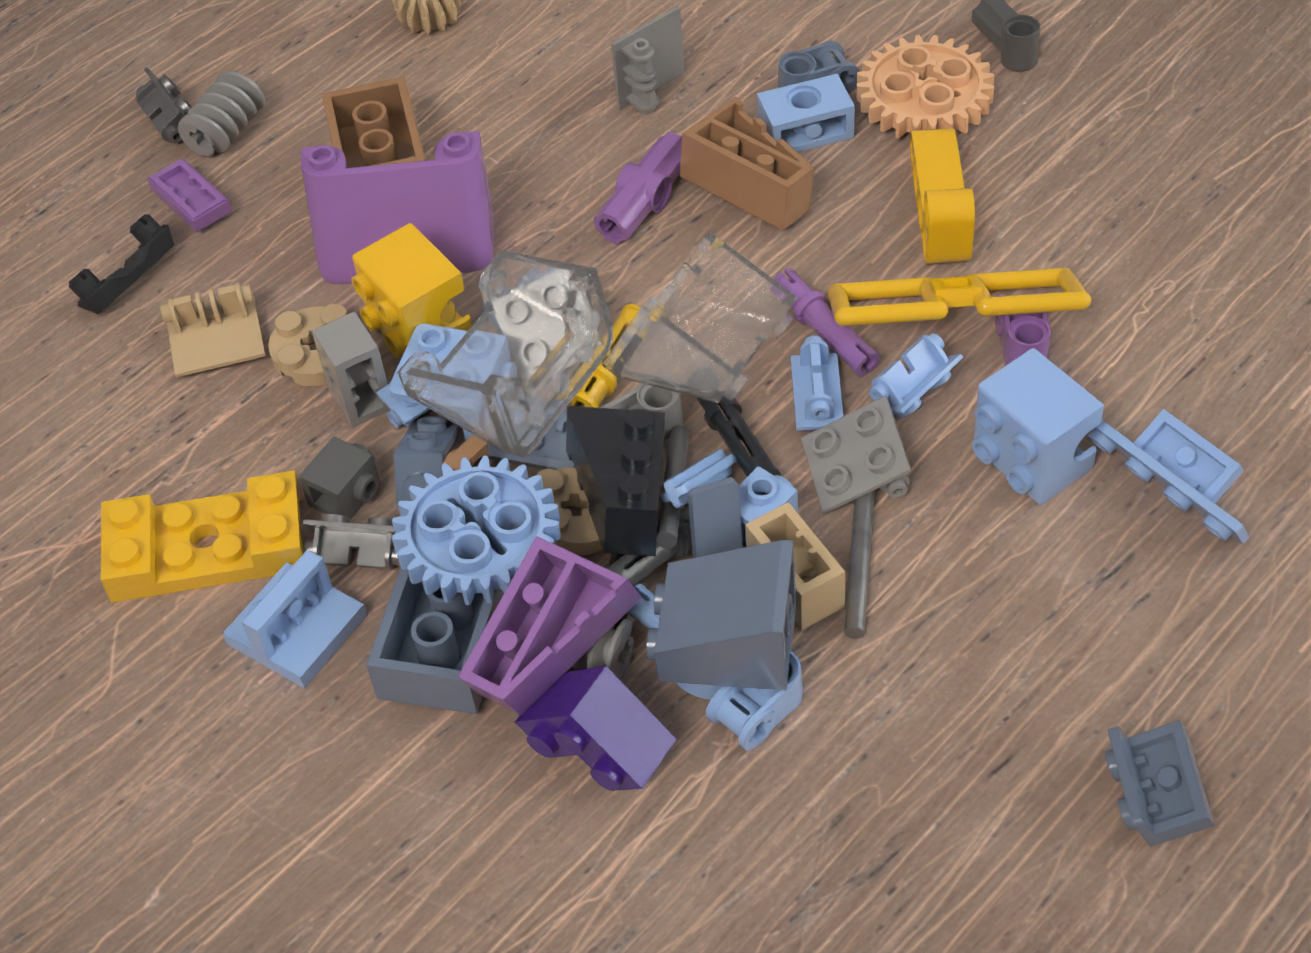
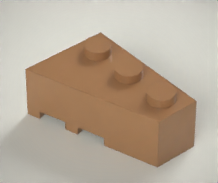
[680,97,814,230]

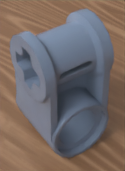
[778,41,860,93]

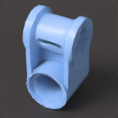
[706,651,803,751]

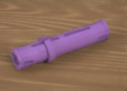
[771,268,880,377]

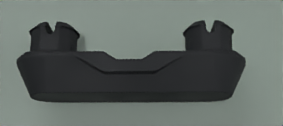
[68,214,174,314]

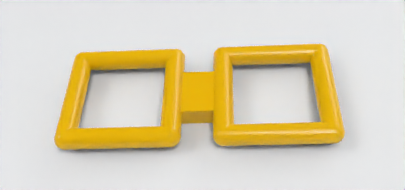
[827,268,1091,326]

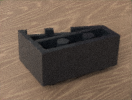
[566,406,665,556]

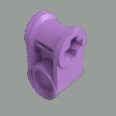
[995,291,1051,366]

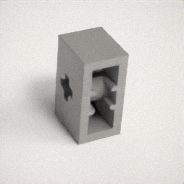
[311,311,390,428]

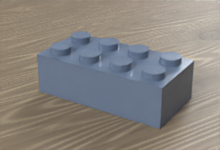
[366,504,504,714]

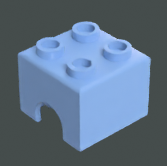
[972,348,1104,505]

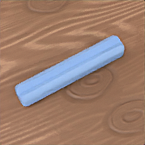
[660,449,736,509]

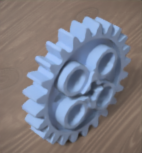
[392,456,561,605]

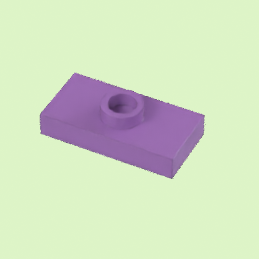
[147,158,232,233]

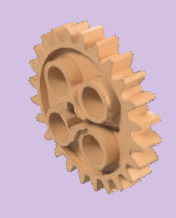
[856,35,994,139]

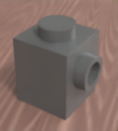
[299,436,381,519]

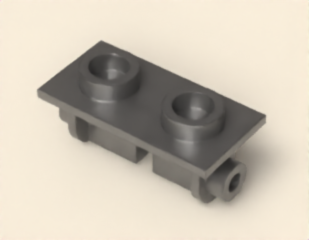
[136,67,192,144]
[303,514,400,570]

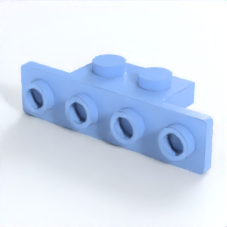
[1087,409,1250,545]

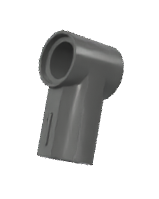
[972,0,1040,71]

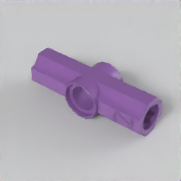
[594,132,682,245]

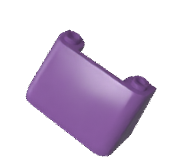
[301,131,494,284]

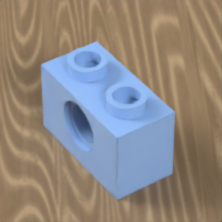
[757,74,855,152]

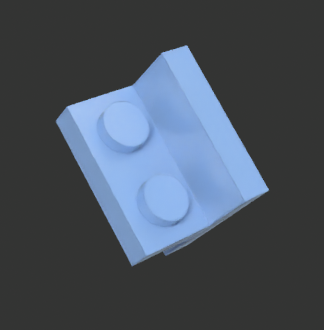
[222,549,368,689]

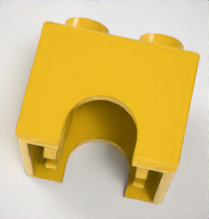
[351,223,473,358]

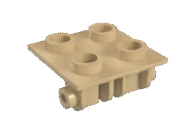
[160,282,266,378]

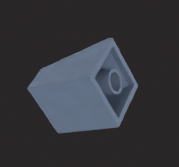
[647,540,797,690]

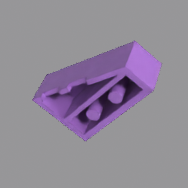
[458,536,642,715]

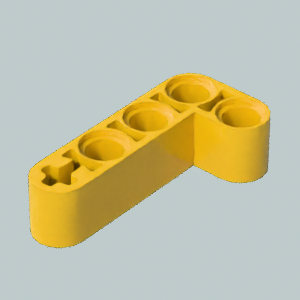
[909,128,975,264]

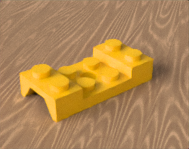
[100,470,304,603]

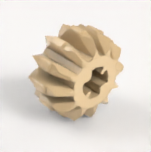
[393,0,461,35]

